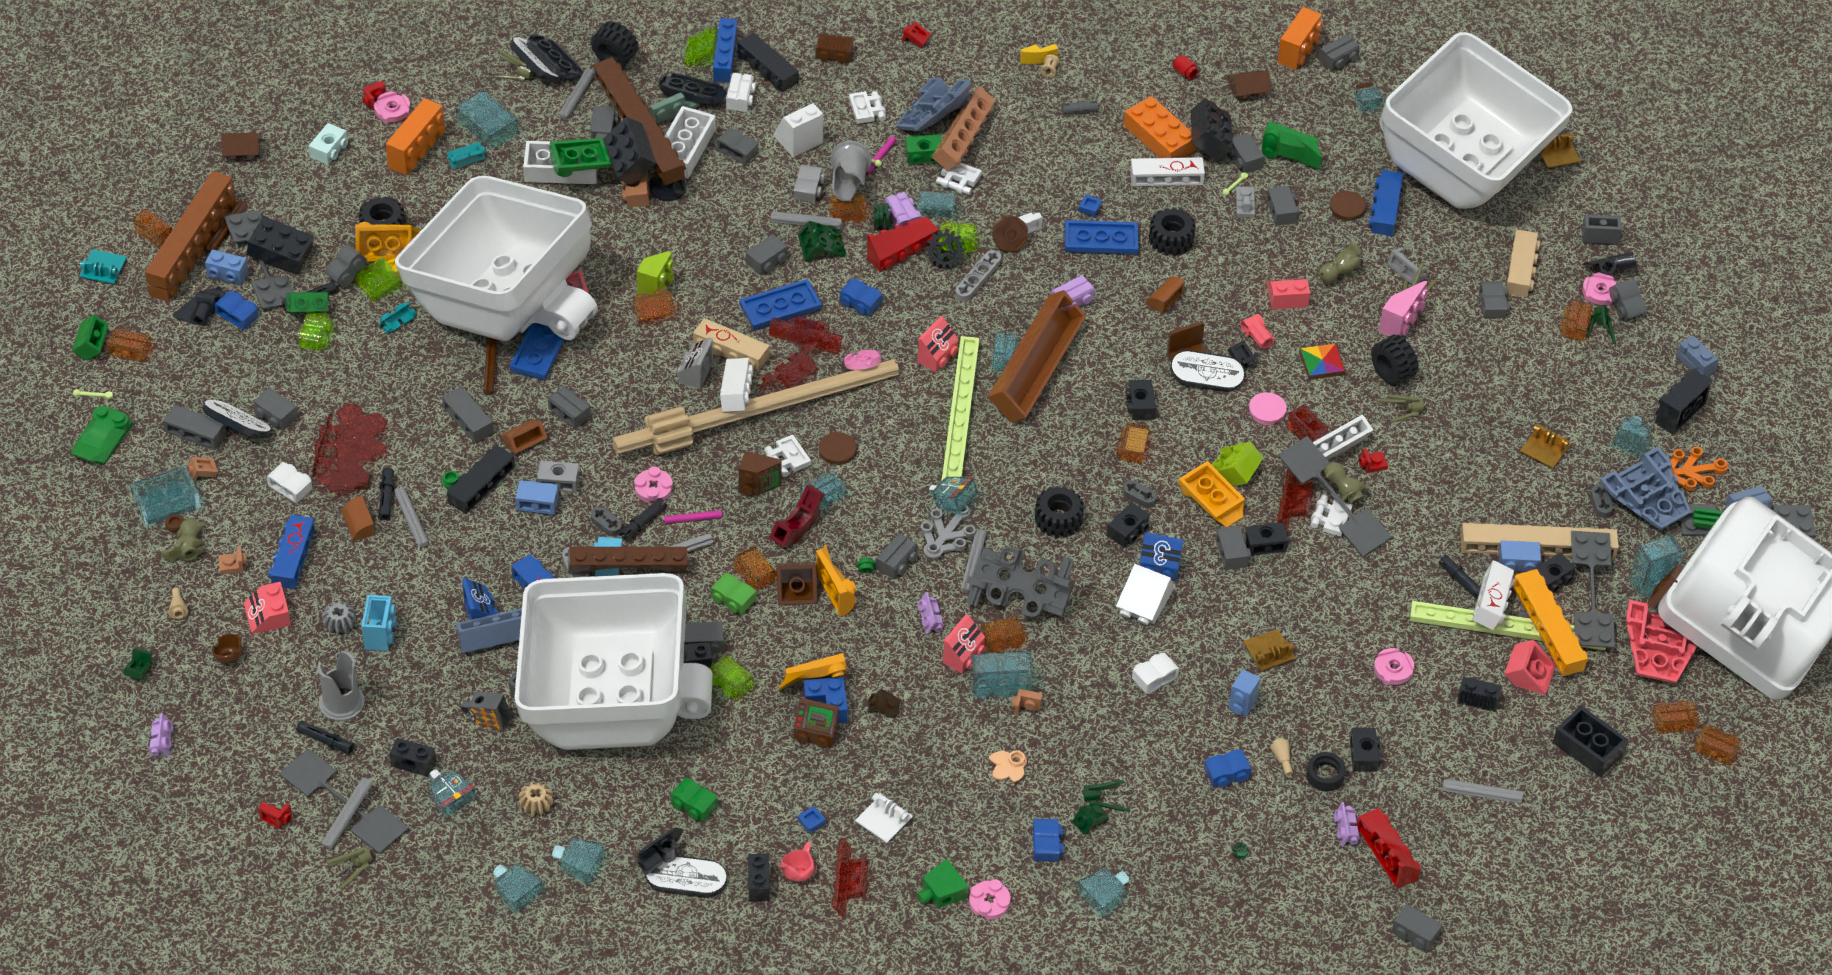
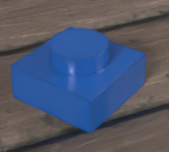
[1078,194,1102,217]
[797,806,826,834]

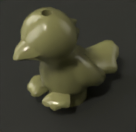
[1319,242,1362,285]
[1324,462,1370,504]
[162,518,206,563]

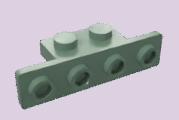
[650,93,700,124]

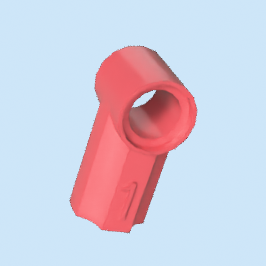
[1240,314,1275,349]

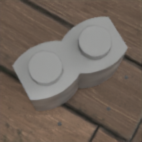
[794,164,825,203]

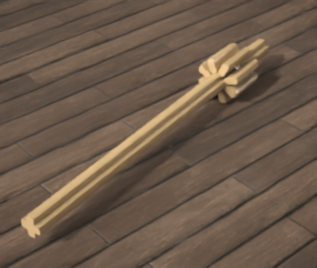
[612,359,899,455]

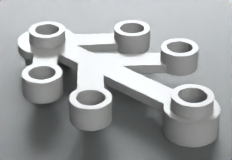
[921,504,976,560]

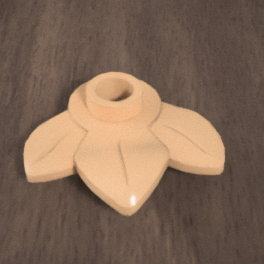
[989,751,1027,782]

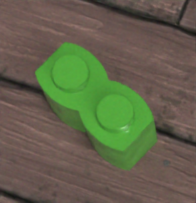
[711,573,757,615]

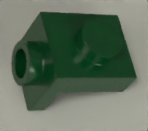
[124,648,152,679]
[1072,803,1109,834]

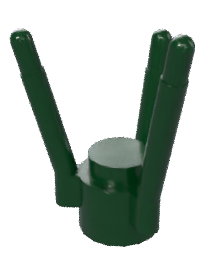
[1586,305,1616,344]
[1083,780,1131,812]

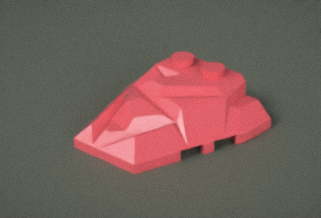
[1626,600,1697,684]

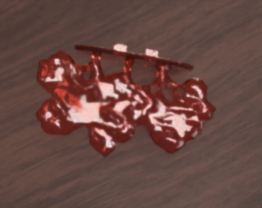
[312,404,387,493]

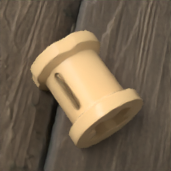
[1040,54,1060,77]

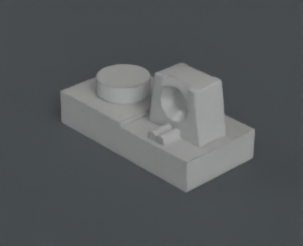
[1236,187,1255,218]

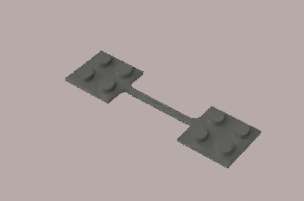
[224,211,293,309]
[1278,436,1392,557]
[1680,504,1816,537]
[1571,530,1615,648]
[279,748,409,854]

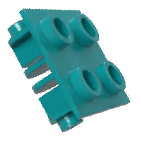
[79,249,127,284]

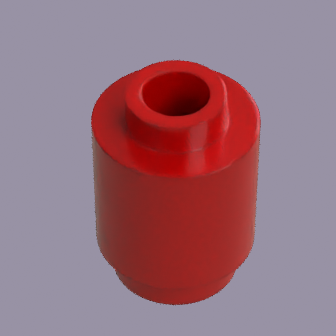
[1173,55,1199,80]

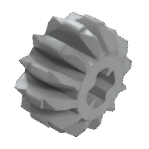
[322,600,356,635]

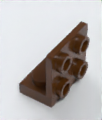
[1167,321,1208,361]

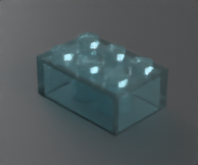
[455,90,518,149]
[130,465,201,526]
[1629,534,1684,598]
[970,652,1033,698]

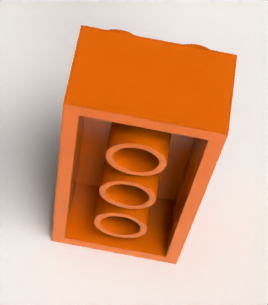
[1123,96,1196,158]
[385,98,445,175]

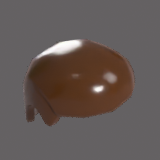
[212,634,243,664]

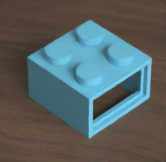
[362,595,397,651]

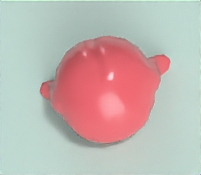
[779,842,815,882]

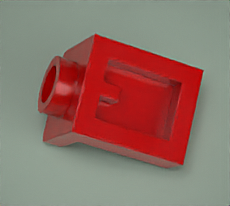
[900,21,931,48]
[362,81,386,110]
[1359,448,1388,473]
[258,802,292,829]

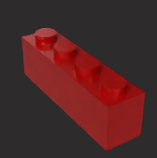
[867,216,939,272]
[1356,808,1421,889]

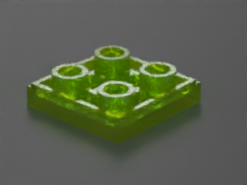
[684,26,719,67]
[354,257,403,302]

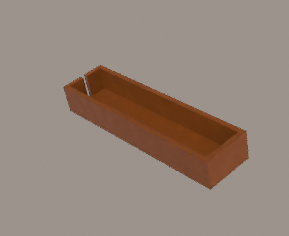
[145,171,237,302]
[987,290,1086,422]

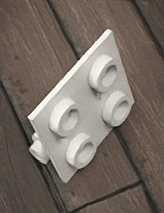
[855,793,913,843]

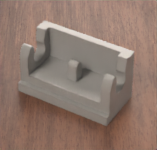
[1387,247,1428,284]

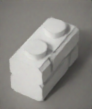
[726,73,756,112]

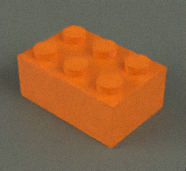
[1277,7,1323,70]

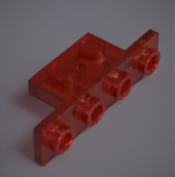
[768,316,843,354]
[758,341,819,389]
[1277,468,1314,531]
[832,838,869,917]

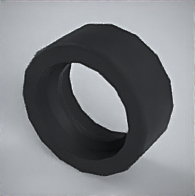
[1306,752,1346,792]

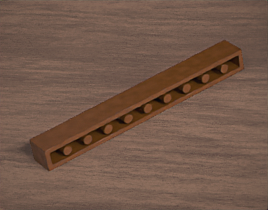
[593,57,686,185]

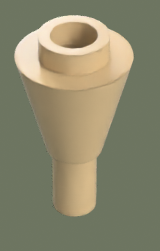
[168,588,188,619]
[1270,738,1293,775]

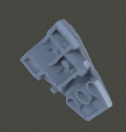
[896,77,971,131]
[1599,446,1691,530]

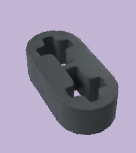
[1123,481,1156,508]
[1590,485,1613,518]
[591,507,622,536]

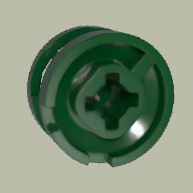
[873,203,889,229]

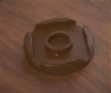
[1329,191,1366,221]
[992,215,1028,252]
[819,432,856,465]

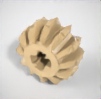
[519,781,554,816]

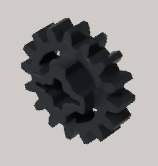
[926,229,966,269]

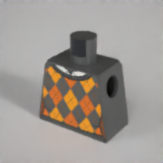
[461,692,511,733]

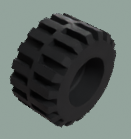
[590,21,639,68]
[358,196,406,225]
[1149,208,1196,256]
[1371,334,1419,386]
[1035,486,1084,538]

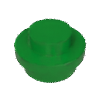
[441,471,460,489]
[856,557,876,573]

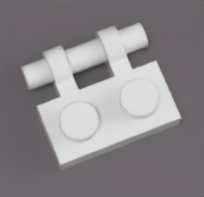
[849,91,886,124]
[936,163,982,195]
[764,435,811,477]
[1310,495,1352,537]

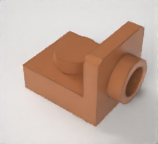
[185,457,218,483]
[218,546,247,574]
[1011,689,1042,716]

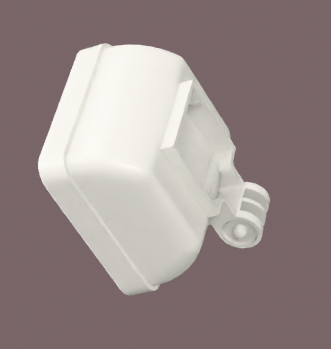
[1379,32,1572,209]
[395,176,598,341]
[1658,496,1832,700]
[515,573,713,750]

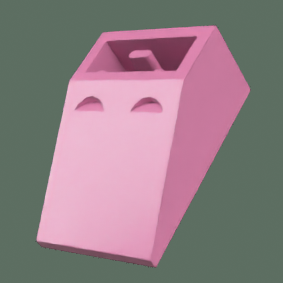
[1379,281,1428,336]

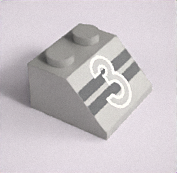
[677,337,713,389]

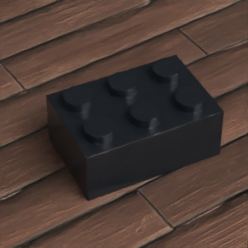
[1190,98,1233,162]
[603,117,656,185]
[246,216,314,275]
[1655,369,1713,435]
[1553,705,1629,777]

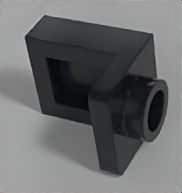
[1227,340,1259,368]

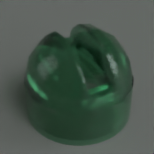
[1232,842,1249,860]

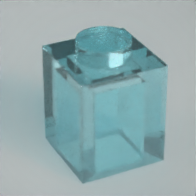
[1354,85,1383,113]

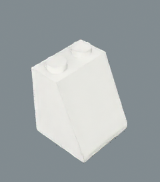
[773,103,823,157]
[1116,564,1174,625]

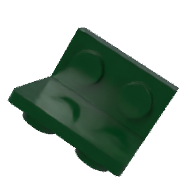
[798,221,846,262]

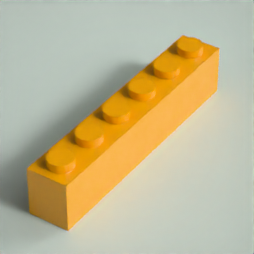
[1513,569,1588,676]

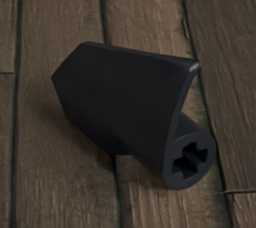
[1583,252,1636,274]
[173,287,225,326]
[637,828,684,874]

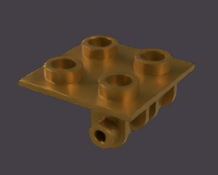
[1540,133,1581,169]
[1520,425,1571,468]
[1243,629,1296,671]

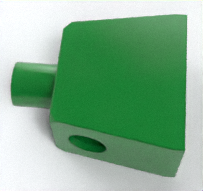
[916,859,969,908]

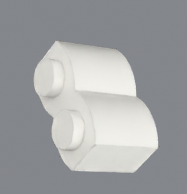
[267,462,312,503]
[1132,653,1179,694]

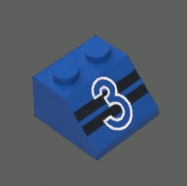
[1139,532,1183,581]
[462,578,498,620]

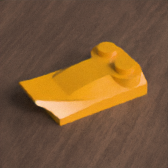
[355,222,420,261]
[1178,461,1245,527]
[816,544,856,617]
[778,653,847,691]

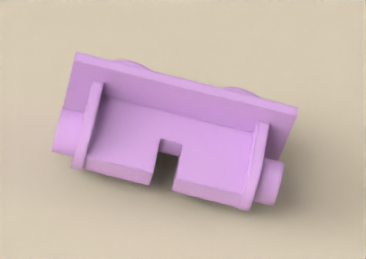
[918,592,944,634]
[149,713,173,756]
[1334,802,1360,847]

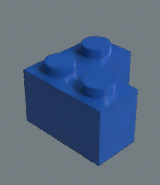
[803,677,848,723]

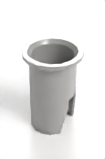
[830,141,871,201]
[317,650,365,721]

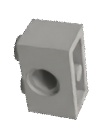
[537,461,579,493]

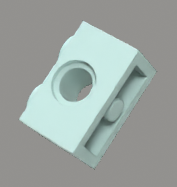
[308,123,348,165]

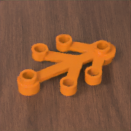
[1671,447,1728,491]

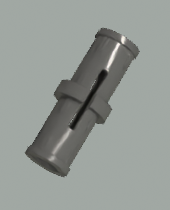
[1061,100,1098,115]

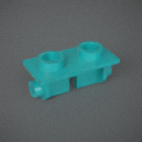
[446,142,486,169]
[378,301,416,334]

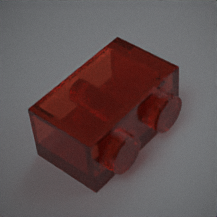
[1287,404,1328,442]

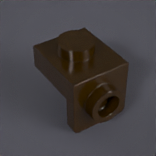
[867,689,901,718]

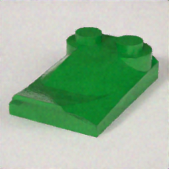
[1261,121,1322,169]
[549,138,613,177]
[70,406,133,465]

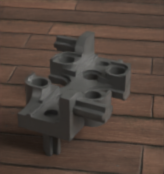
[966,547,1075,617]

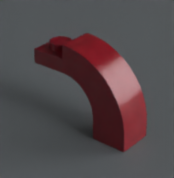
[769,484,825,547]

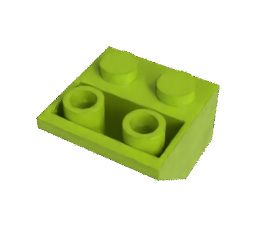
[636,251,674,301]
[1211,441,1263,486]

